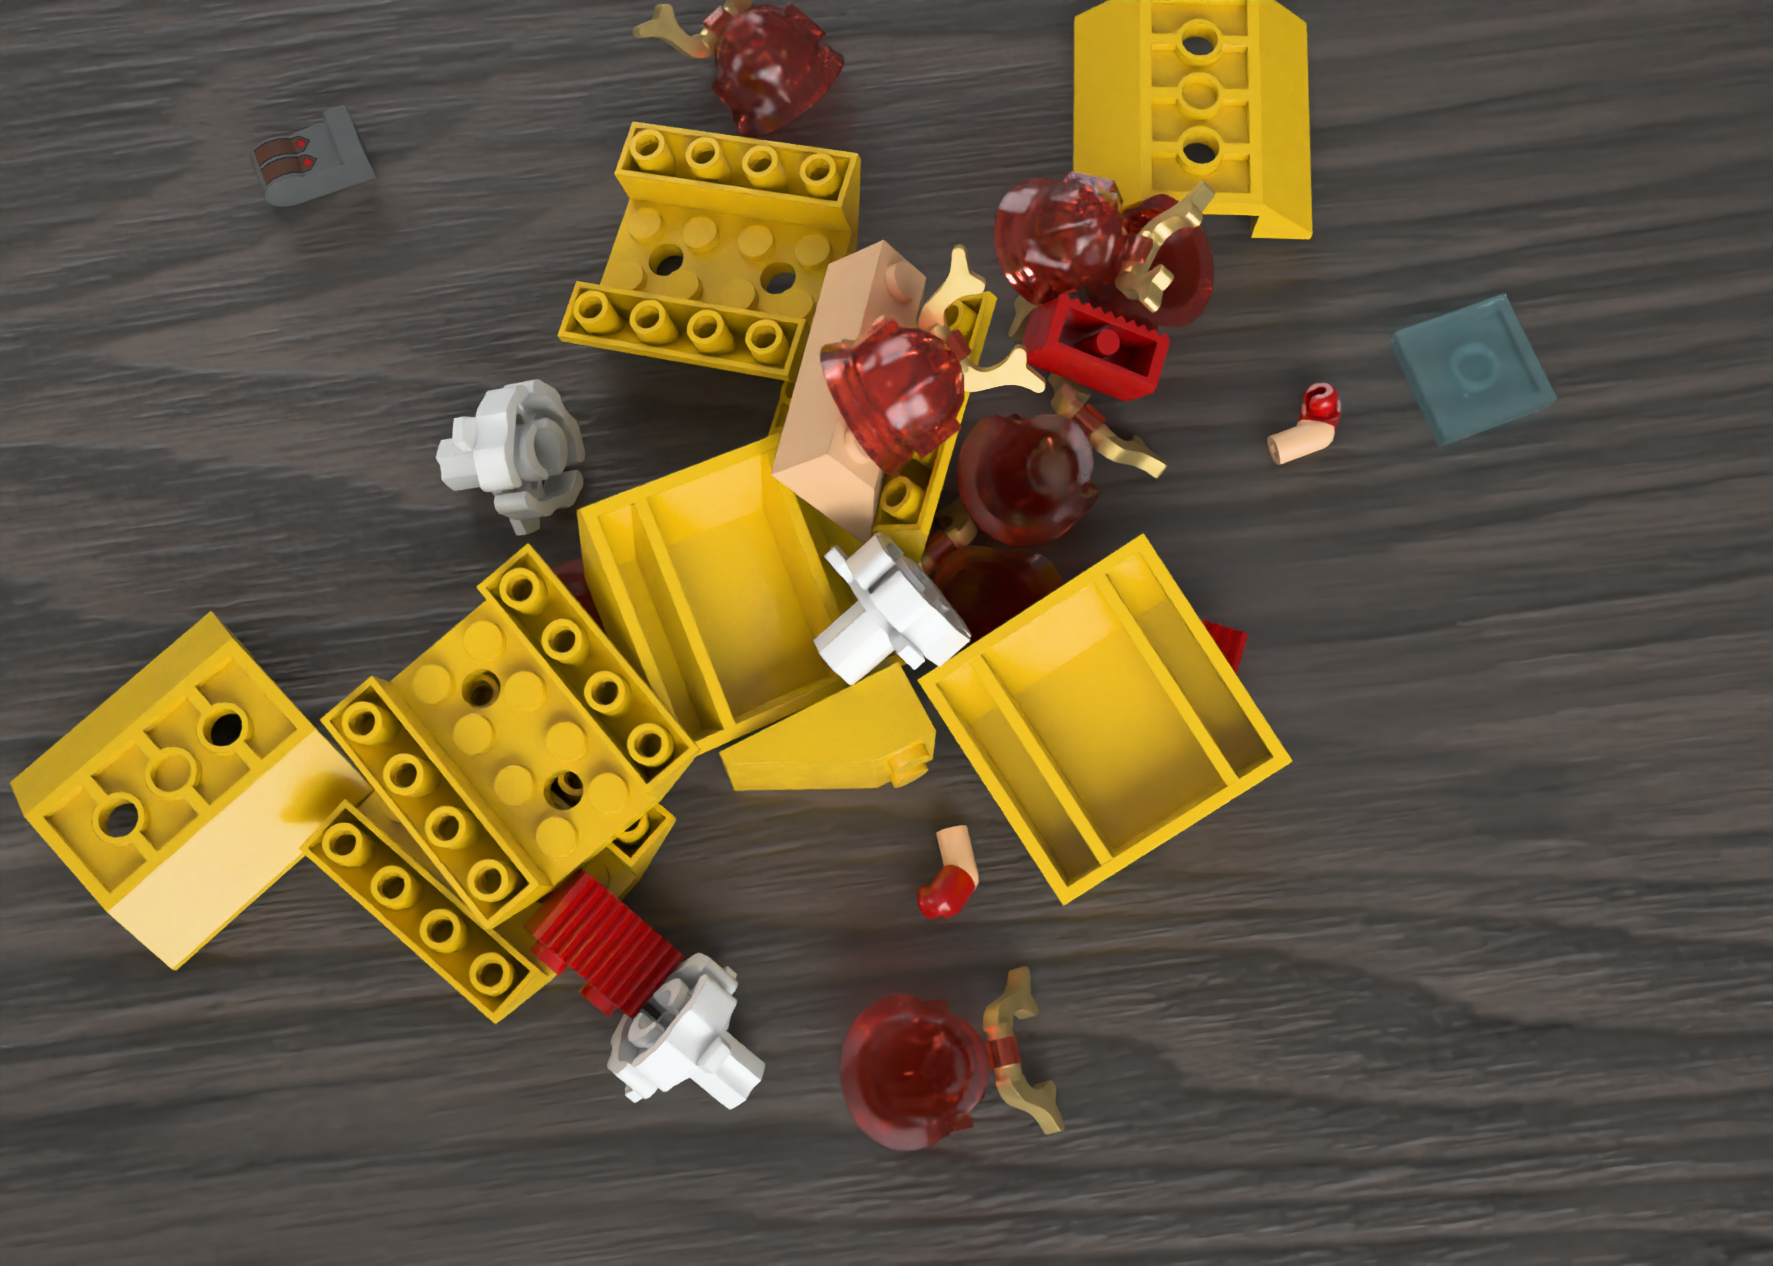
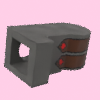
[250,104,377,206]

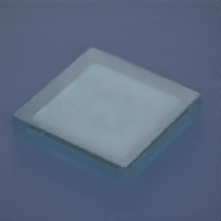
[1389,293,1557,447]

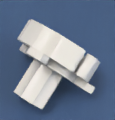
[436,379,585,536]
[813,531,972,685]
[607,953,765,1110]

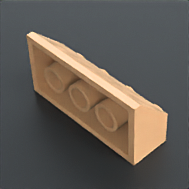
[771,240,926,542]

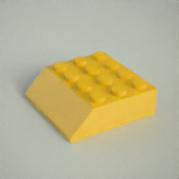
[576,431,907,756]
[918,533,1293,906]

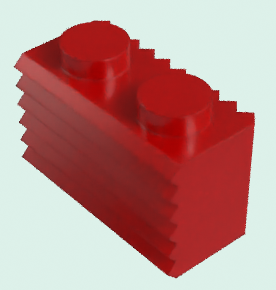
[1022,293,1170,402]
[523,869,685,1020]

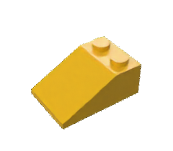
[719,662,936,791]

